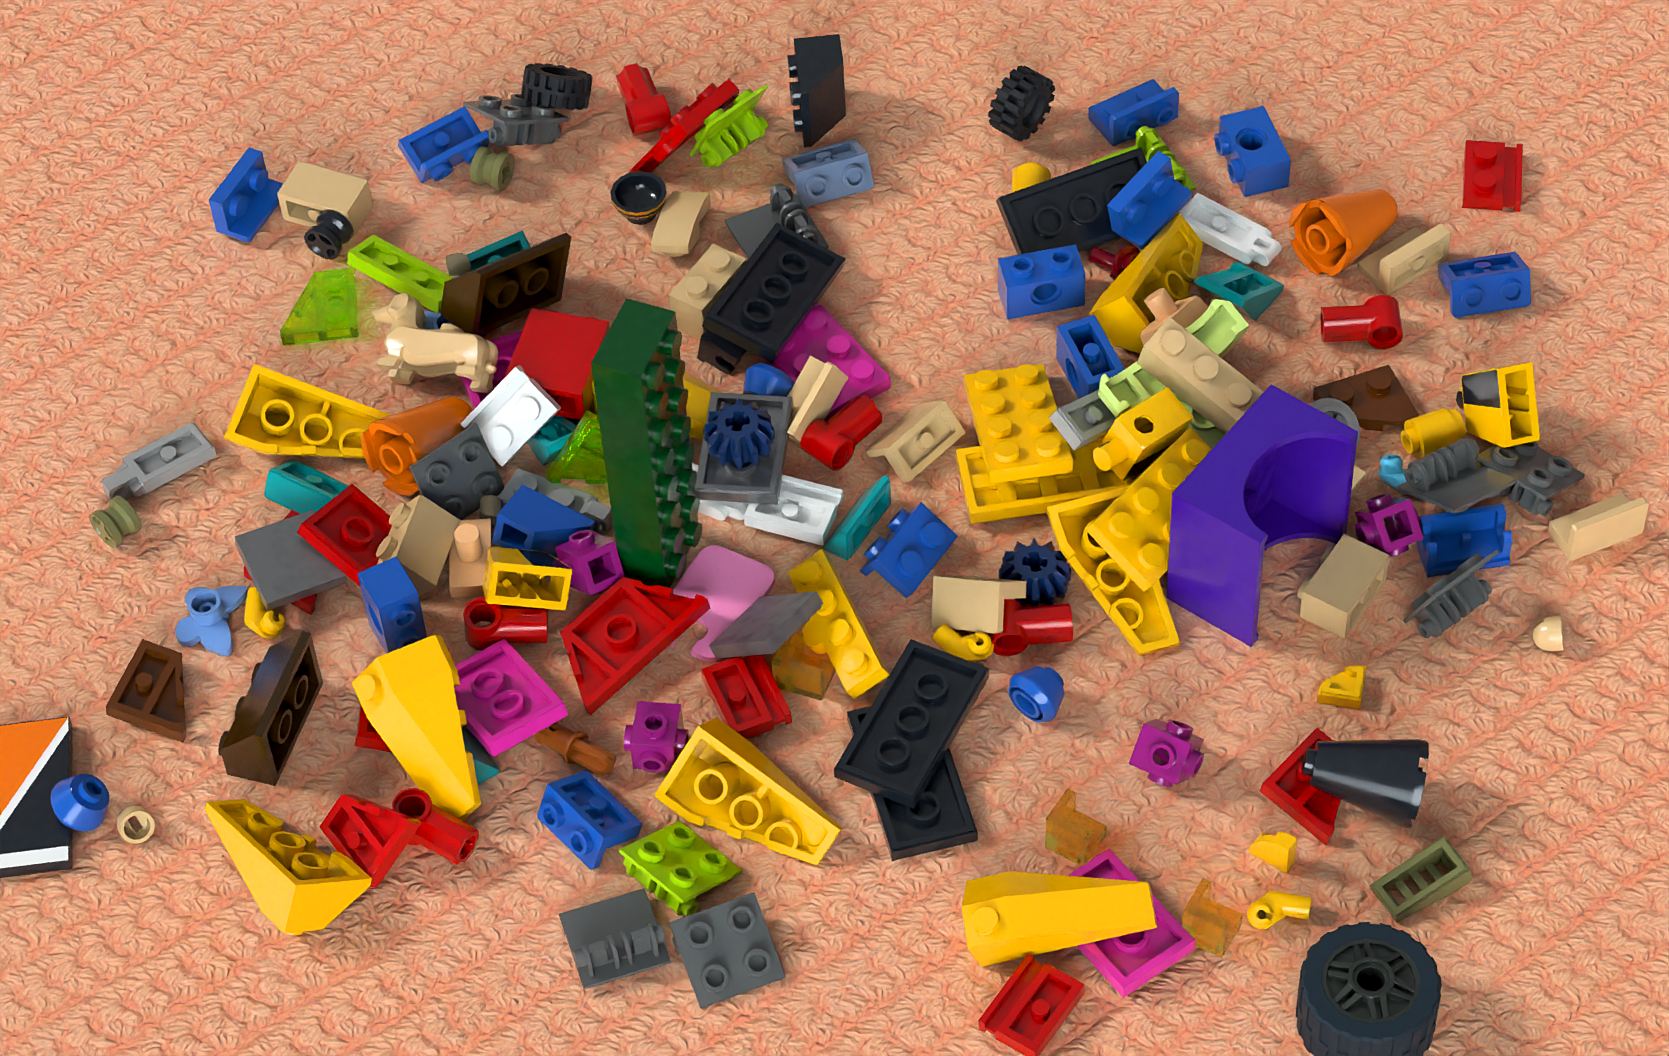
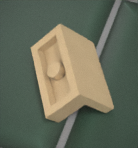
[1358,223,1451,295]
[787,356,849,444]
[865,400,966,482]
[1548,493,1649,562]
[931,575,1027,634]

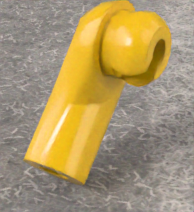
[244,587,285,639]
[932,623,994,662]
[1247,891,1312,929]

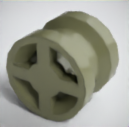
[470,146,515,191]
[89,495,142,548]

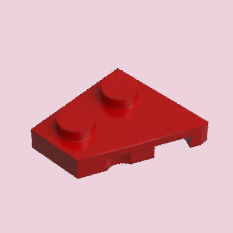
[1260,728,1341,845]
[319,794,422,887]

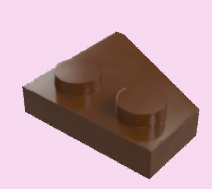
[1313,365,1419,431]
[106,639,186,743]

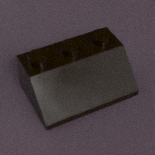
[440,233,571,336]
[218,631,323,786]

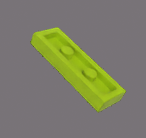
[347,234,453,314]

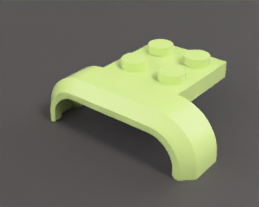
[1098,299,1249,449]

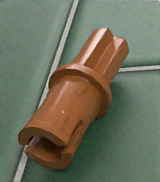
[535,722,616,776]

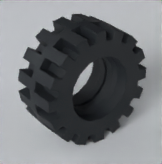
[521,63,593,110]

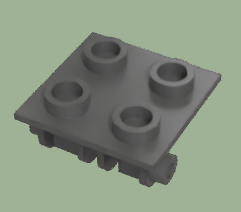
[463,94,569,147]
[725,184,829,259]
[409,423,505,520]
[1397,438,1518,514]
[1476,441,1585,516]
[1403,550,1499,639]
[559,888,671,990]
[669,892,786,1009]

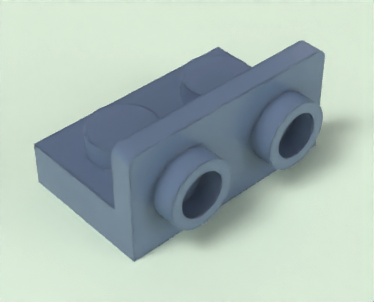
[782,139,874,208]

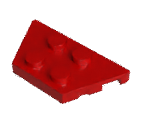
[629,78,739,173]
[560,577,710,715]

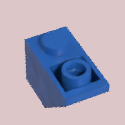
[492,484,595,558]

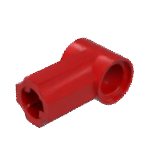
[616,63,671,136]
[1320,295,1403,349]
[800,395,882,471]
[463,597,548,651]
[988,599,1073,656]
[392,788,479,865]

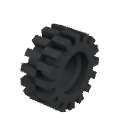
[988,65,1055,141]

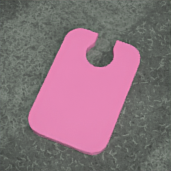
[669,545,775,663]

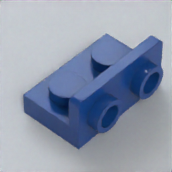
[1088,79,1179,147]
[209,147,283,242]
[1107,151,1192,249]
[1438,251,1531,318]
[537,770,642,870]

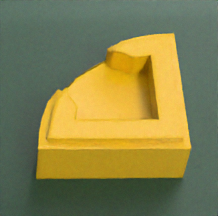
[1317,665,1367,709]
[1248,831,1297,873]

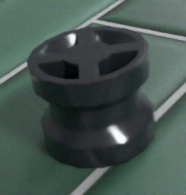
[304,210,354,260]

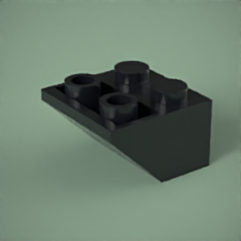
[787,34,846,148]

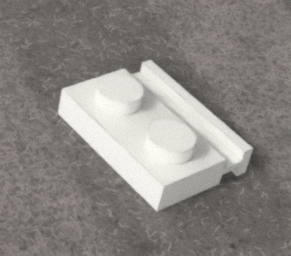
[461,365,561,466]
[744,475,843,546]

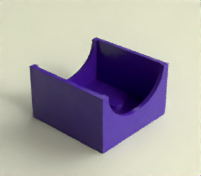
[1166,384,1358,647]

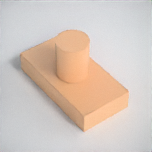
[449,518,493,598]

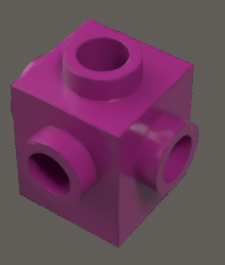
[1355,493,1424,557]
[555,530,625,596]
[624,701,689,773]
[1129,719,1204,787]

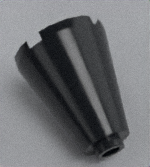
[1301,739,1429,829]

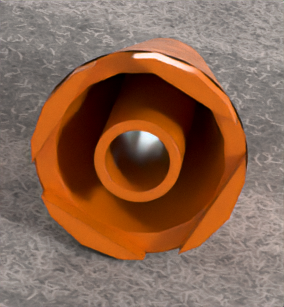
[1289,189,1398,277]
[361,396,473,496]

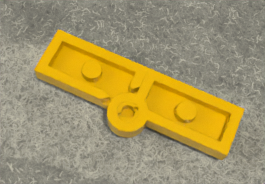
[787,549,889,699]

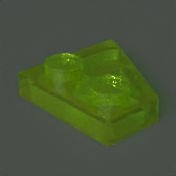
[280,268,359,346]
[546,410,607,484]

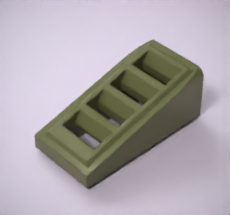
[1369,836,1473,923]

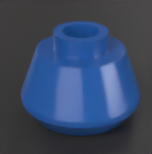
[743,363,795,397]
[1008,666,1065,722]
[50,774,109,831]

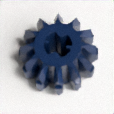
[703,397,775,470]
[999,538,1071,606]

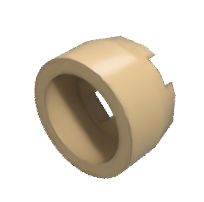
[1533,616,1564,651]
[117,805,155,844]

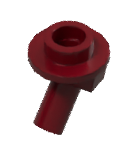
[1088,246,1141,280]

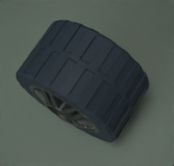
[1295,922,1442,1056]

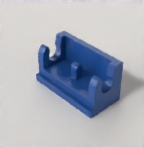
[1416,504,1512,578]

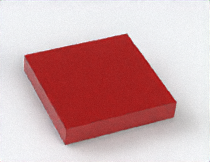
[297,484,392,586]

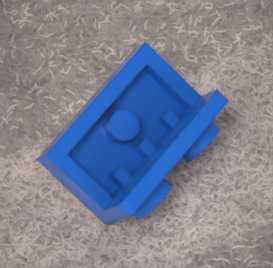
[398,106,490,184]
[860,502,958,598]

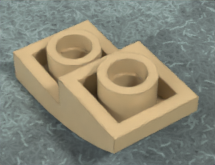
[651,191,711,257]

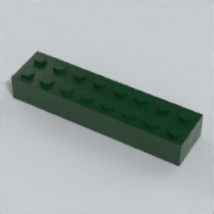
[591,298,702,588]

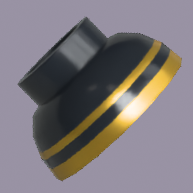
[610,171,667,225]

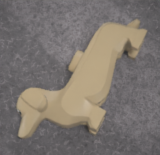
[372,293,498,393]

